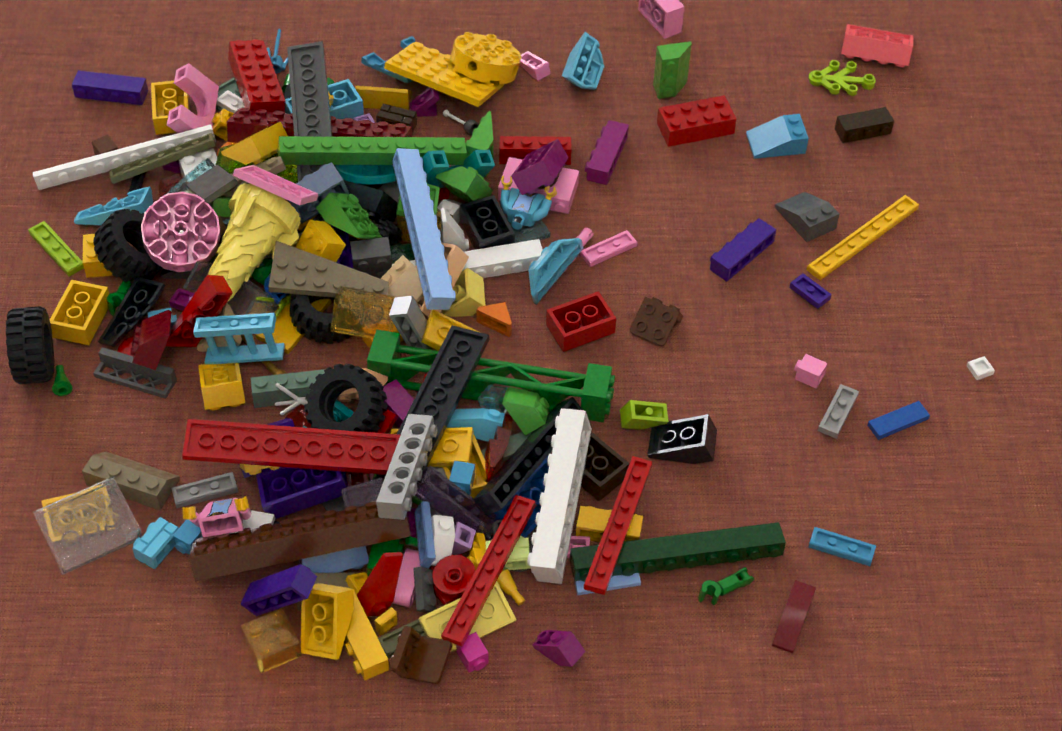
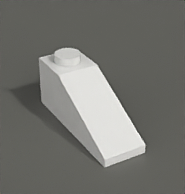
[441,208,469,252]

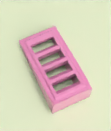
[520,51,550,81]

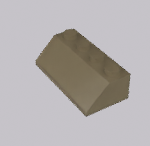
[82,452,180,511]

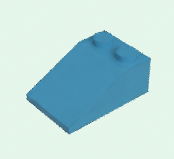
[746,114,809,159]

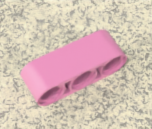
[392,548,420,608]

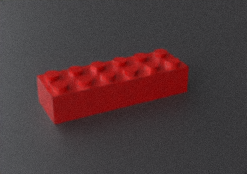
[228,39,285,112]

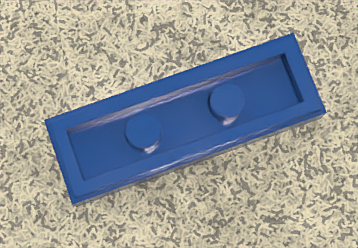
[867,401,930,440]

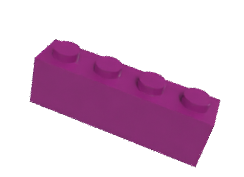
[585,120,629,185]
[382,379,414,429]

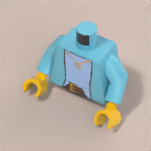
[500,175,557,230]

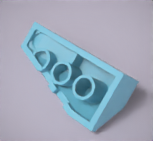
[446,408,505,444]

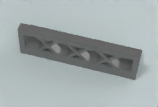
[93,347,177,399]

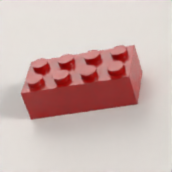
[657,95,737,147]

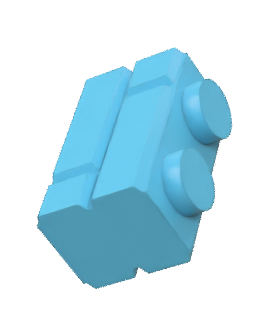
[132,517,179,569]

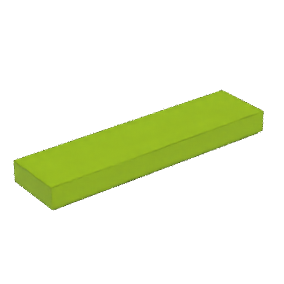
[28,221,84,276]

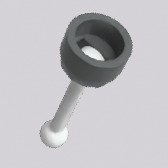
[443,110,479,135]

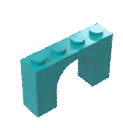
[422,150,495,188]

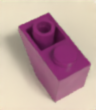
[532,630,586,667]

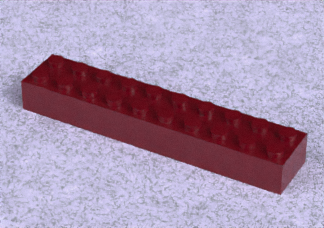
[226,107,412,143]

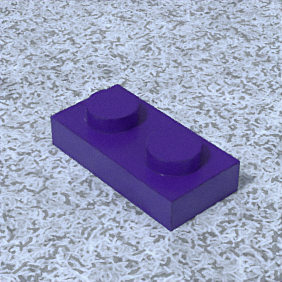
[789,273,832,309]

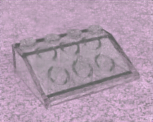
[33,477,142,575]

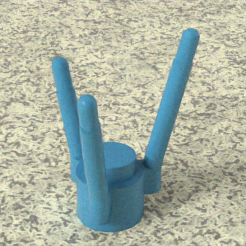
[267,29,288,73]

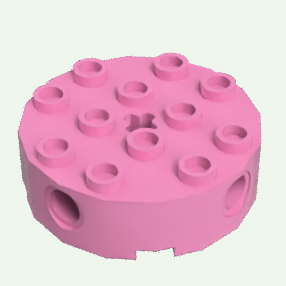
[141,192,221,273]

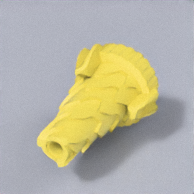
[208,183,301,301]

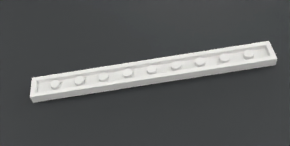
[33,124,216,190]

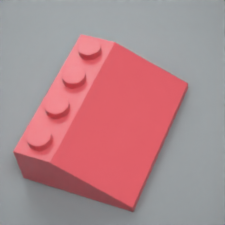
[841,24,913,68]

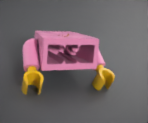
[182,496,251,538]

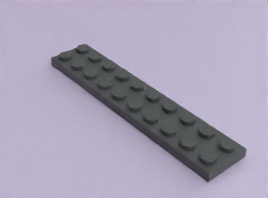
[287,41,335,182]

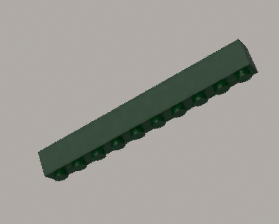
[570,522,786,582]

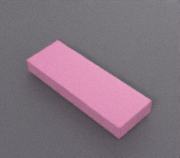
[580,230,637,267]

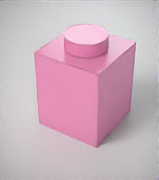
[794,354,827,389]

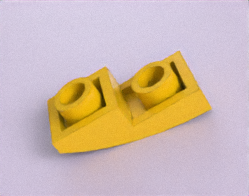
[466,533,486,570]

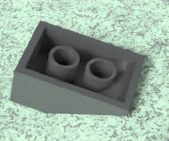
[775,192,840,242]

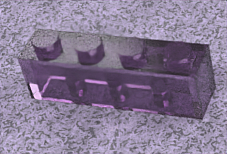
[415,466,497,534]

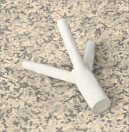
[275,383,307,415]

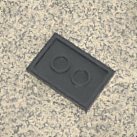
[186,165,239,204]

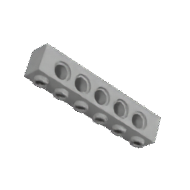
[376,414,437,520]

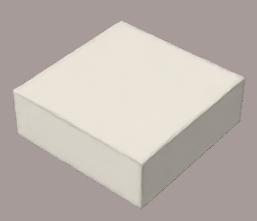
[967,356,995,380]

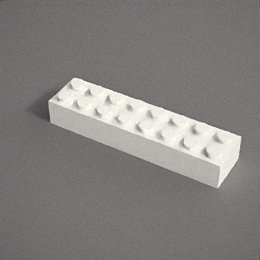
[527,408,592,584]

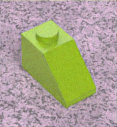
[620,400,669,430]

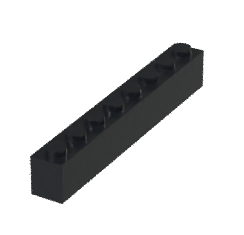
[473,397,584,516]

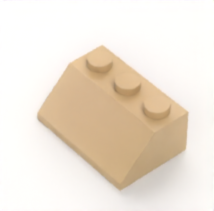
[366,255,423,321]

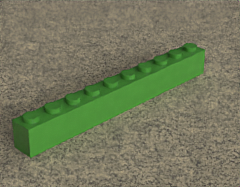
[277,136,467,165]

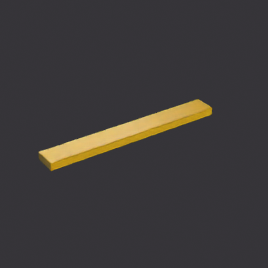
[806,195,919,280]

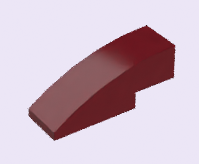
[772,580,816,653]

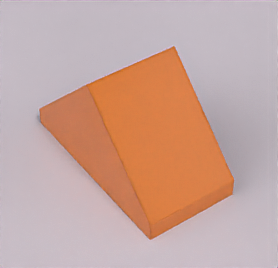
[476,302,512,337]

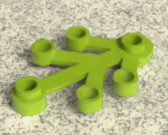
[808,60,876,96]

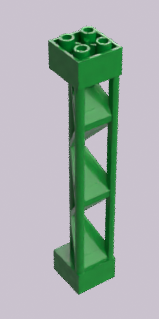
[367,329,615,423]

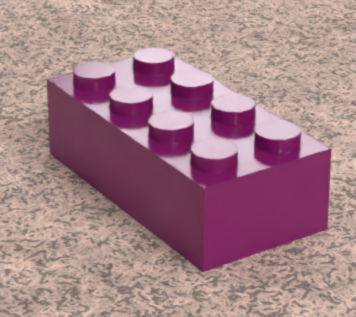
[511,139,568,195]

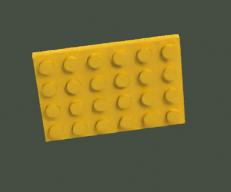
[384,42,504,107]

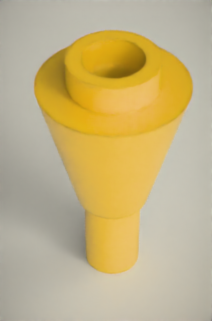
[497,569,525,606]

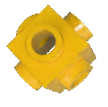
[212,108,234,141]

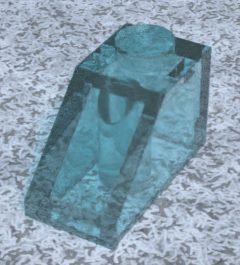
[478,385,509,413]

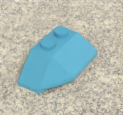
[562,32,604,90]
[528,238,583,305]

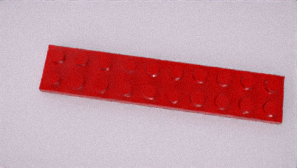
[182,419,400,474]

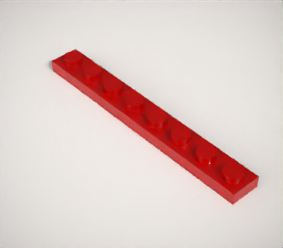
[584,456,653,595]
[441,495,536,647]

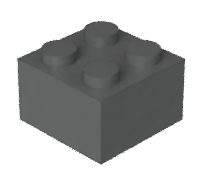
[350,237,392,279]

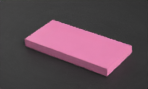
[233,165,318,205]

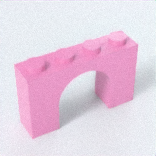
[167,63,219,133]
[498,157,579,214]

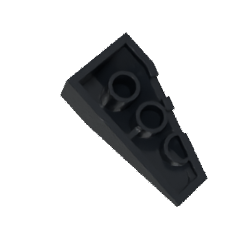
[98,277,166,347]

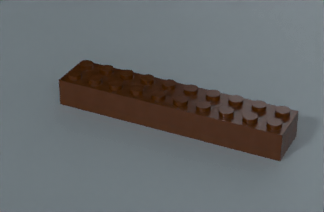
[189,501,411,582]

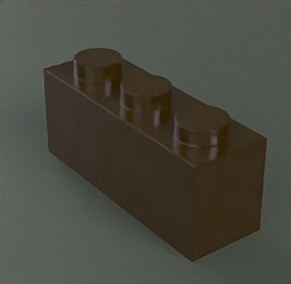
[835,107,894,143]

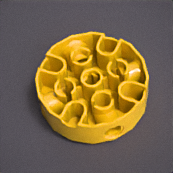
[450,32,522,84]

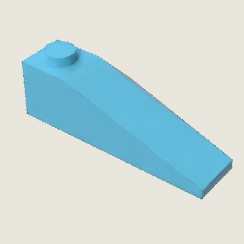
[74,186,153,225]

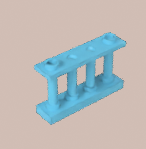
[193,313,285,364]

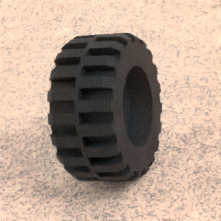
[93,209,162,283]
[290,294,366,344]
[6,306,54,384]
[304,364,388,433]

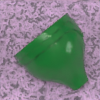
[252,258,273,287]

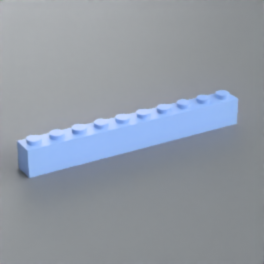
[392,148,456,310]

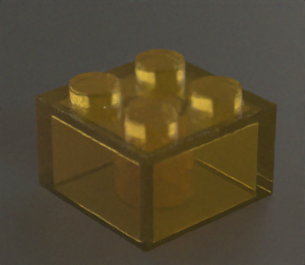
[241,608,302,674]

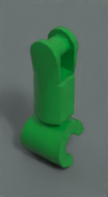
[107,281,133,316]
[698,567,754,605]

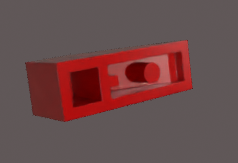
[357,552,403,617]

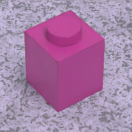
[456,632,489,673]

